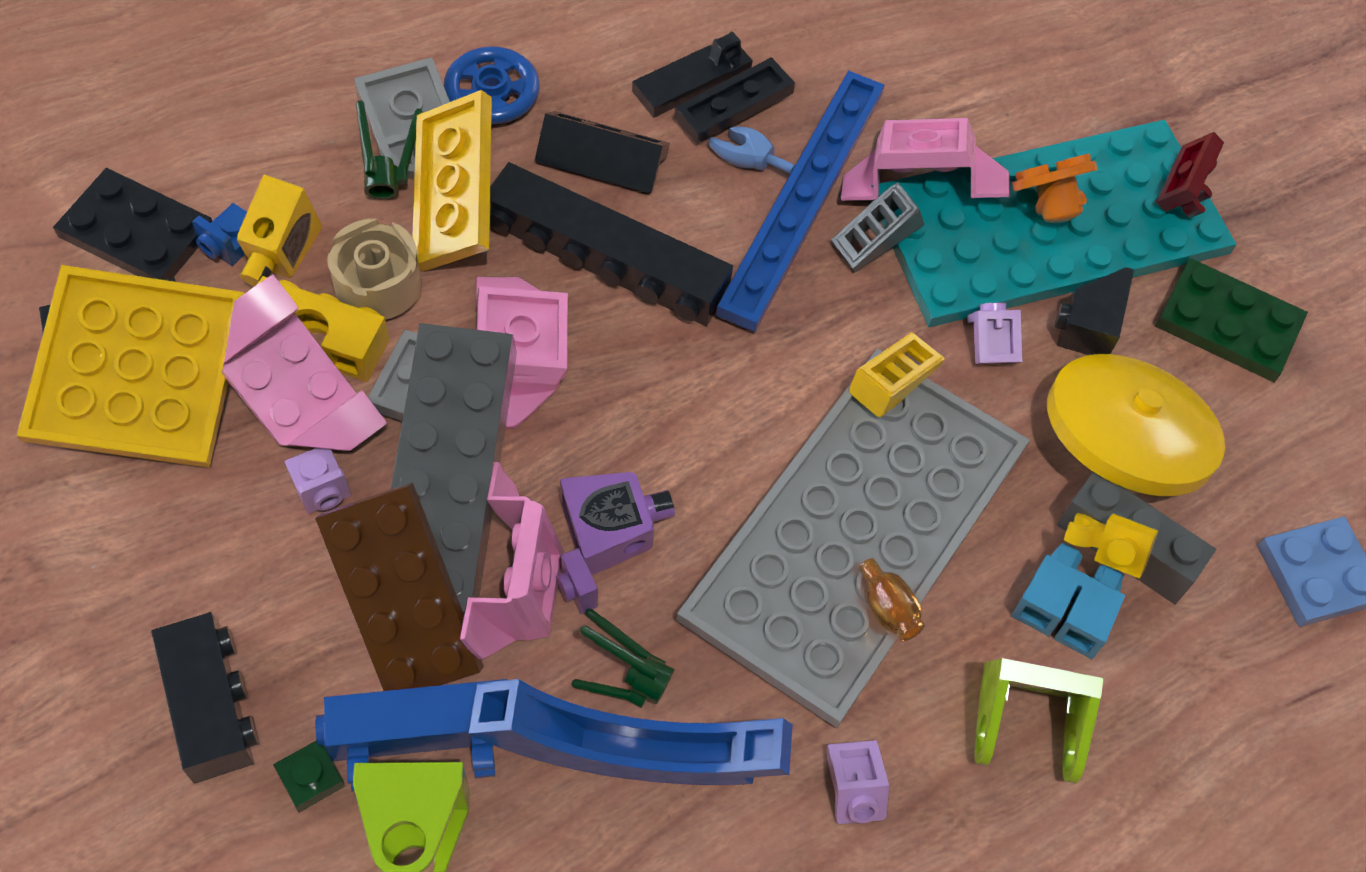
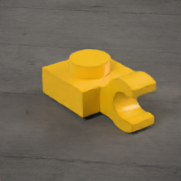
[1064,513,1158,579]

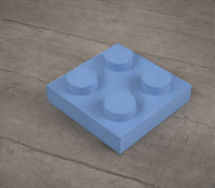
[1257,516,1366,627]

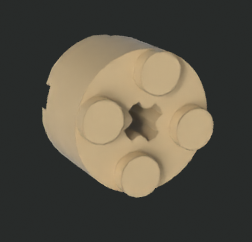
[327,219,422,320]

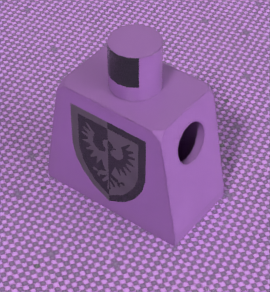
[560,472,675,575]

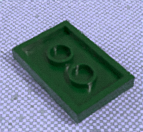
[1155,258,1308,383]

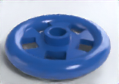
[443,46,540,125]

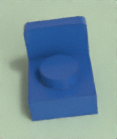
[192,203,247,267]

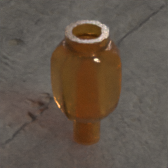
[859,558,925,642]

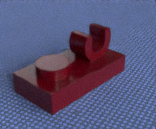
[1156,132,1224,218]

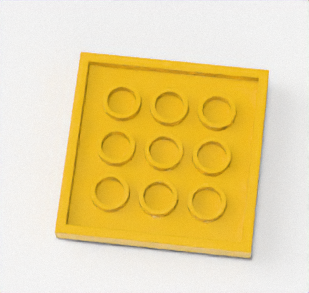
[16,265,245,468]

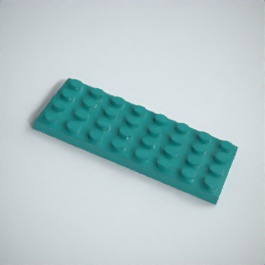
[871,119,1237,328]

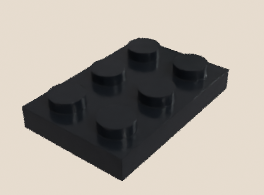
[53,167,212,280]

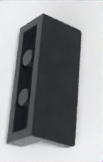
[535,111,670,193]

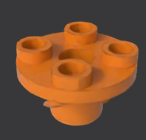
[1012,153,1098,223]

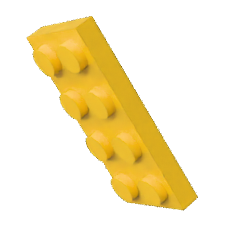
[412,90,492,272]

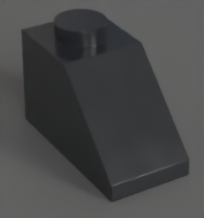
[1054,267,1134,355]

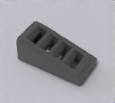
[831,182,925,272]

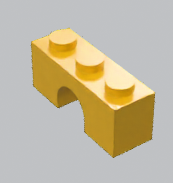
[257,276,390,382]

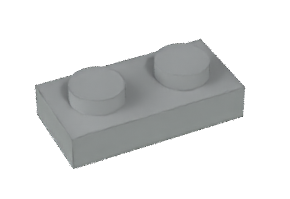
[368,329,417,421]

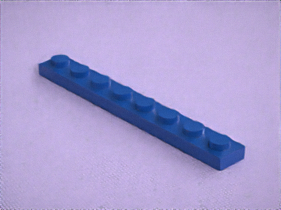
[716,70,885,332]

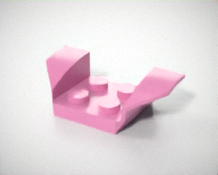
[841,118,1009,201]
[222,274,387,451]
[475,277,568,429]
[460,462,564,659]

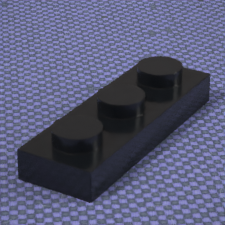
[674,57,795,144]

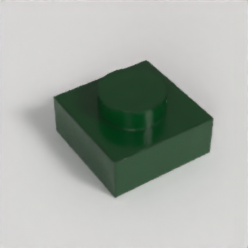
[273,740,345,813]

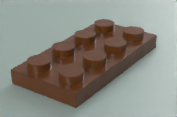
[315,482,484,691]

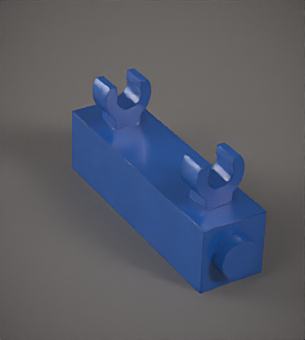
[315,679,508,791]

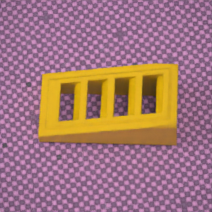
[849,332,945,417]

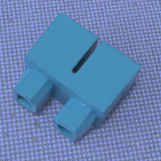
[1011,543,1125,660]

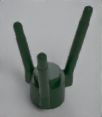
[356,100,423,200]
[571,608,675,708]

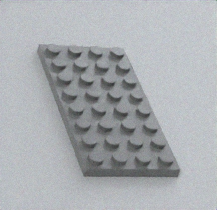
[676,348,1030,728]

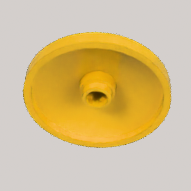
[1047,354,1225,496]

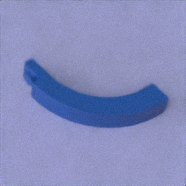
[468,679,793,785]

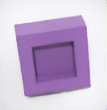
[556,548,598,614]

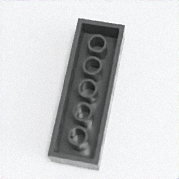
[391,323,517,615]

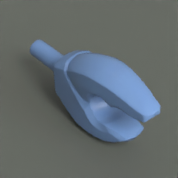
[708,127,795,174]

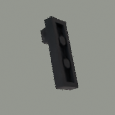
[632,31,753,118]

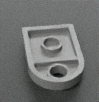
[354,57,450,180]

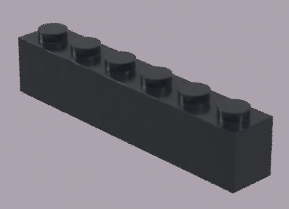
[490,162,733,327]

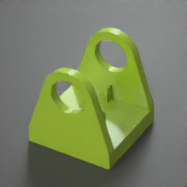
[974,658,1104,784]
[353,762,470,872]

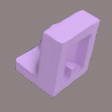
[967,303,1023,364]
[284,448,351,514]
[827,740,889,824]

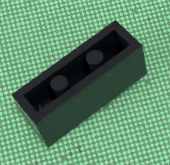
[151,612,259,784]

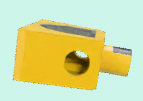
[237,174,323,287]

